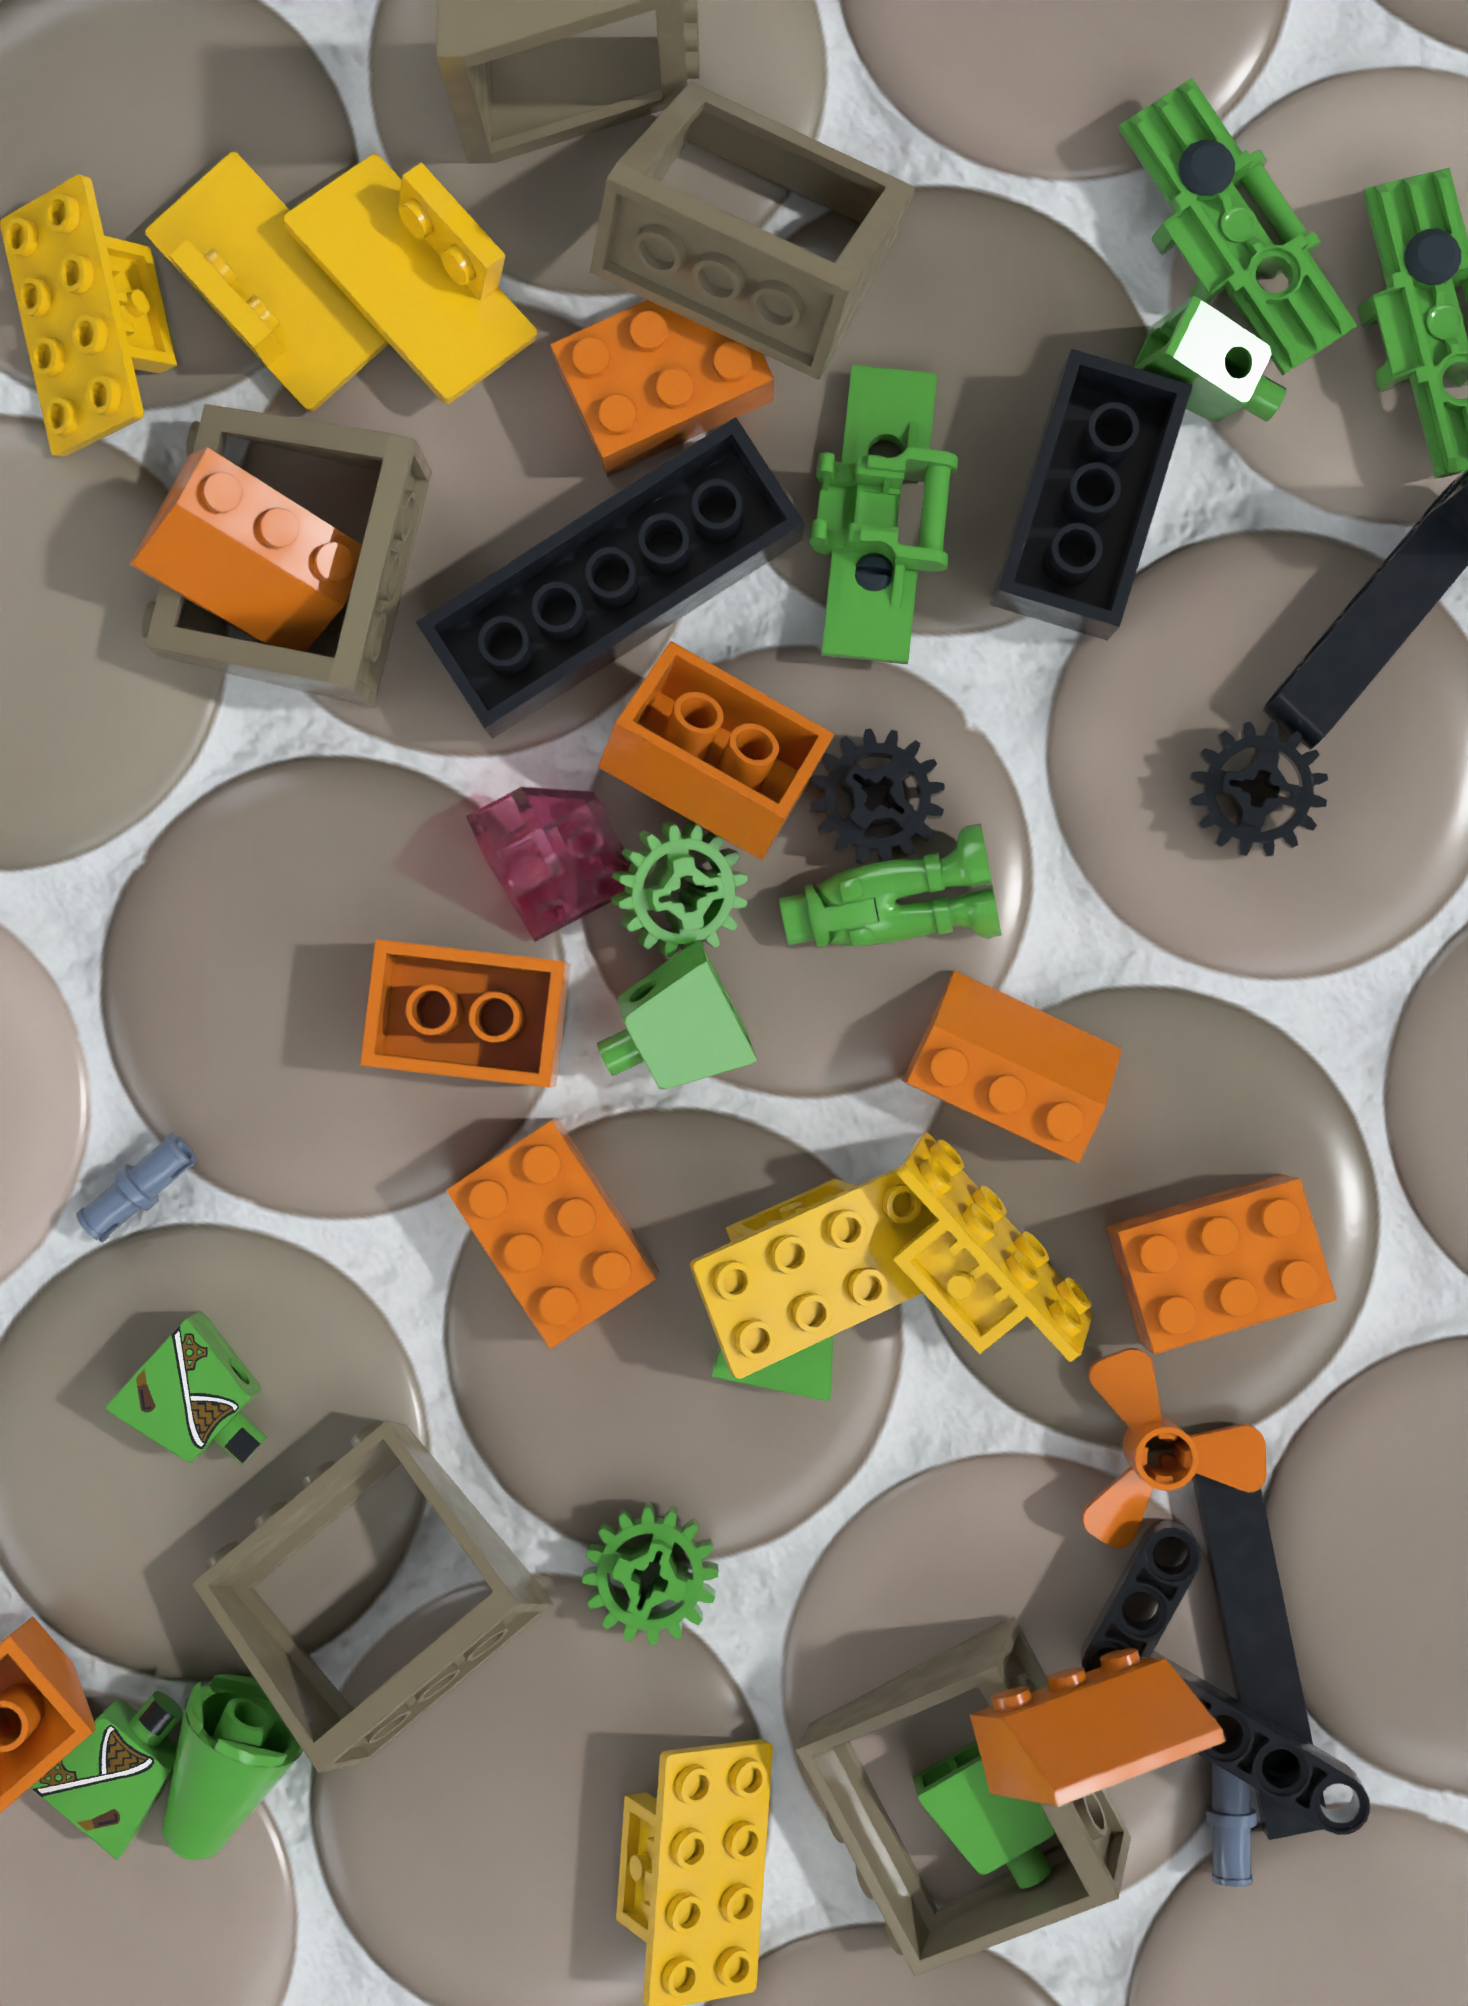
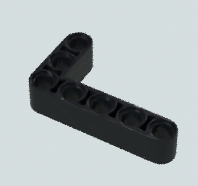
[1262,469,1468,750]
[1081,1520,1370,1835]

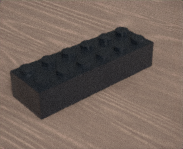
[416,417,805,739]

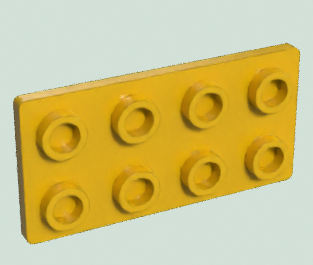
[145,152,389,413]
[283,154,537,405]
[0,174,177,457]
[893,1132,1093,1362]
[690,1167,937,1379]
[616,1739,773,2006]

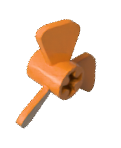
[1081,1348,1266,1549]

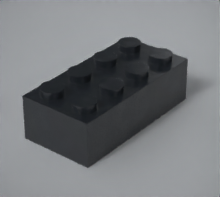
[990,349,1193,641]

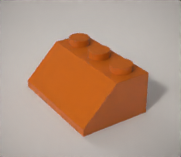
[129,447,362,652]
[901,970,1122,1163]
[0,1617,97,1814]
[970,1648,1225,1806]

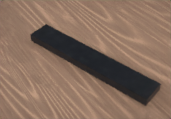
[1192,1473,1326,1840]

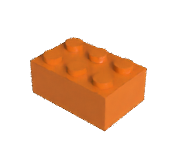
[550,300,774,477]
[598,641,835,861]
[360,939,571,1088]
[446,1118,659,1349]
[1106,1174,1337,1354]

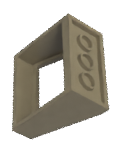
[437,0,700,163]
[590,81,916,380]
[142,404,432,708]
[192,1421,554,1773]
[796,1617,1131,1976]

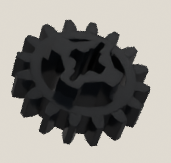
[1189,722,1328,857]
[809,729,945,864]

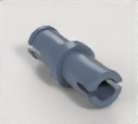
[76,1133,198,1243]
[1206,1762,1257,1887]

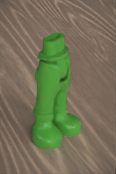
[779,824,1002,948]

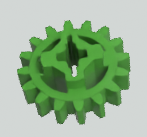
[611,821,748,958]
[582,1502,719,1645]

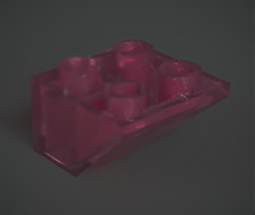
[466,787,631,942]

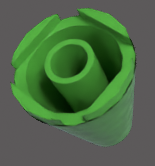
[162,1673,303,1860]

